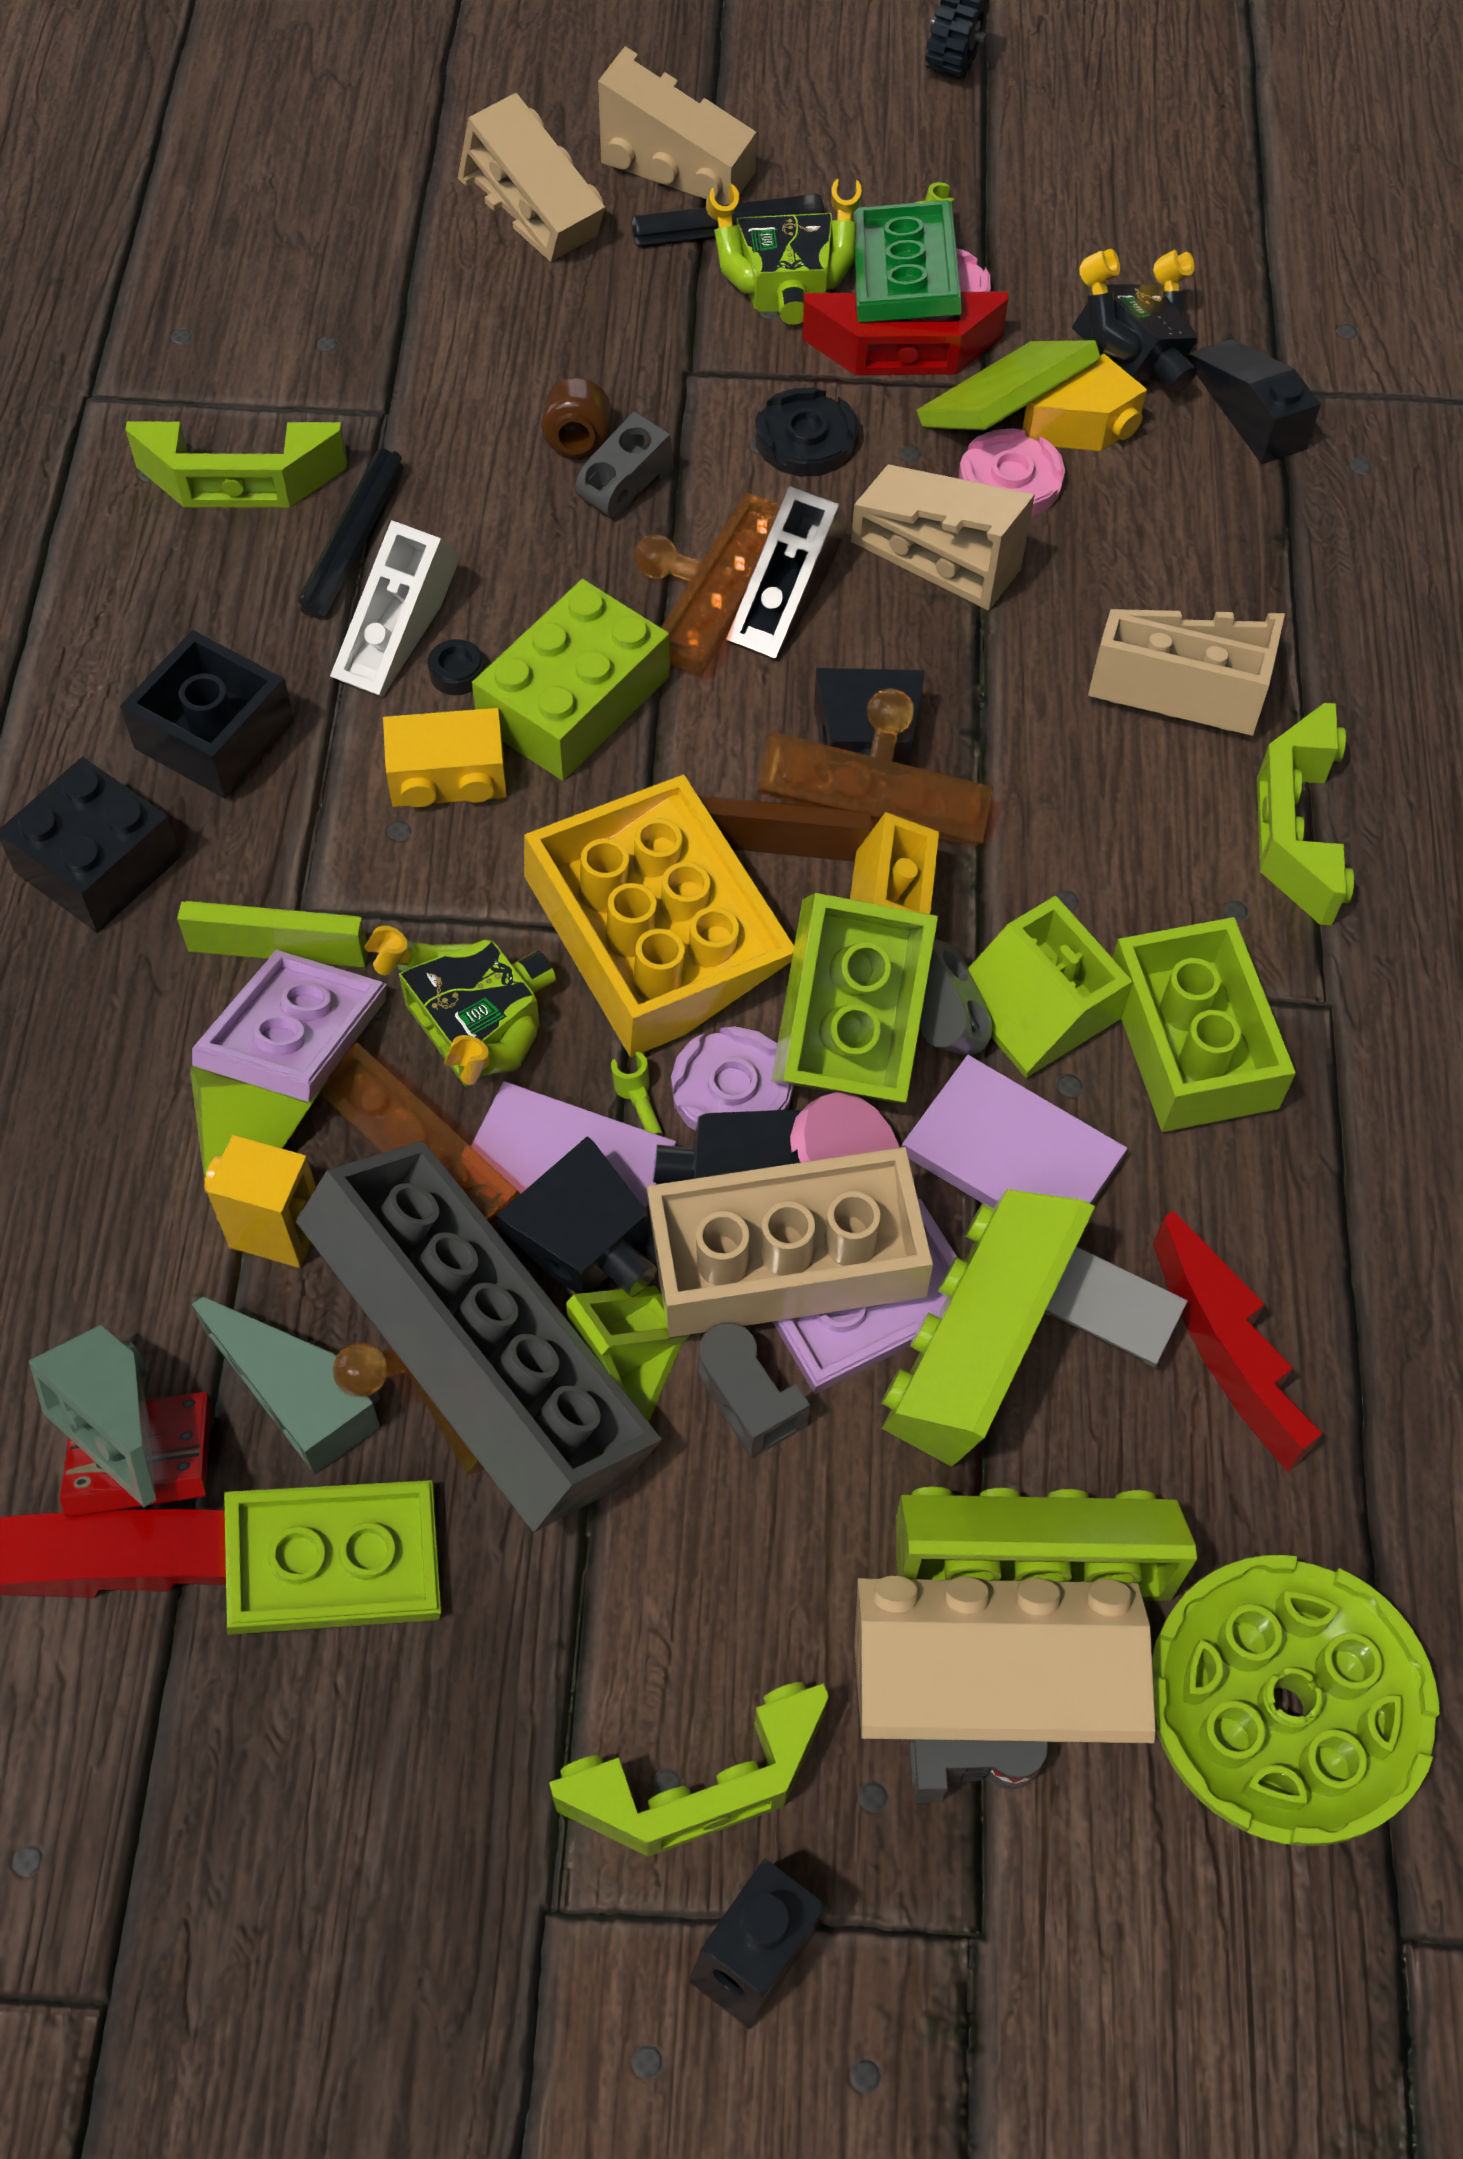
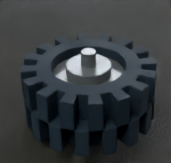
[925,0,990,80]

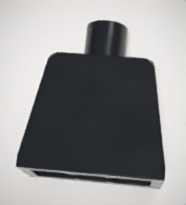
[814,668,924,797]
[653,1109,801,1183]
[497,1136,657,1297]
[689,1858,831,2030]

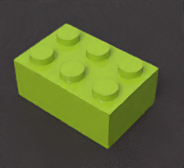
[472,579,670,781]
[771,893,938,1103]
[1112,917,1296,1132]

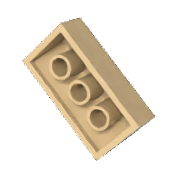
[647,1147,933,1338]
[854,1576,1155,1743]

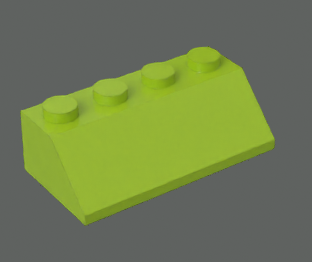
[881,1189,1095,1467]
[896,1487,1197,1601]

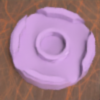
[671,1026,794,1131]

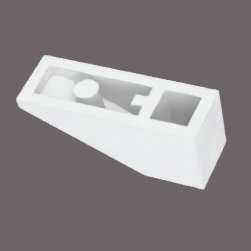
[330,520,461,697]

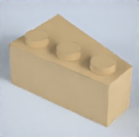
[598,46,757,205]
[458,93,605,262]
[851,464,1035,611]
[1088,609,1285,736]

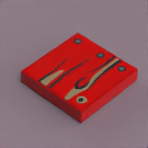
[59,1392,211,1517]

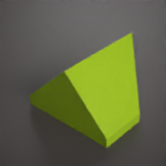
[190,1066,329,1180]
[566,1286,690,1422]

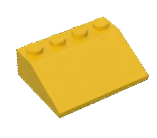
[524,774,794,1058]

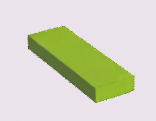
[177,901,368,968]

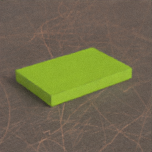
[917,340,1101,430]
[224,1480,441,1635]

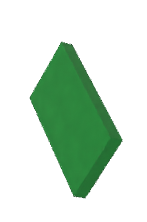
[854,200,961,322]

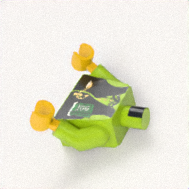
[706,179,862,325]
[365,925,556,1087]

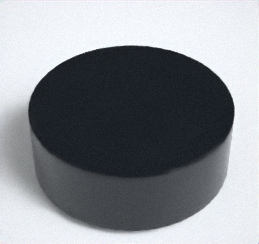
[428,639,485,695]

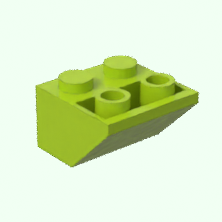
[968,895,1133,1078]

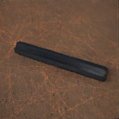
[631,194,824,247]
[298,448,403,619]

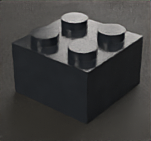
[120,629,295,798]
[0,756,181,934]

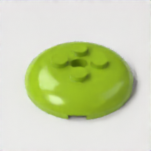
[1152,1555,1440,1846]

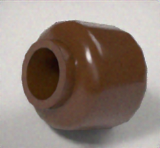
[541,377,612,458]

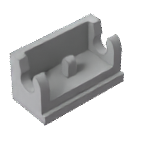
[1044,1247,1188,1368]

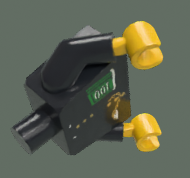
[1072,249,1197,393]

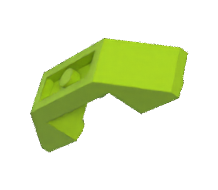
[125,421,348,508]
[1257,703,1354,926]
[549,1682,829,1857]

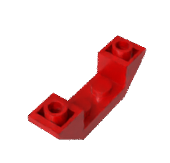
[802,291,1009,376]

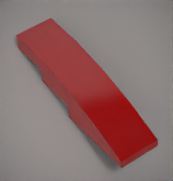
[1153,1211,1322,1472]
[0,1509,226,1598]

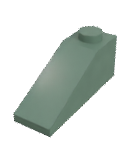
[192,1297,380,1475]
[28,1325,156,1507]

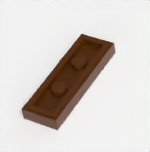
[698,795,871,862]

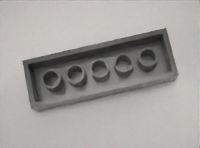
[295,1141,662,1533]

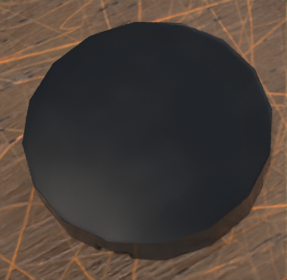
[755,388,858,477]

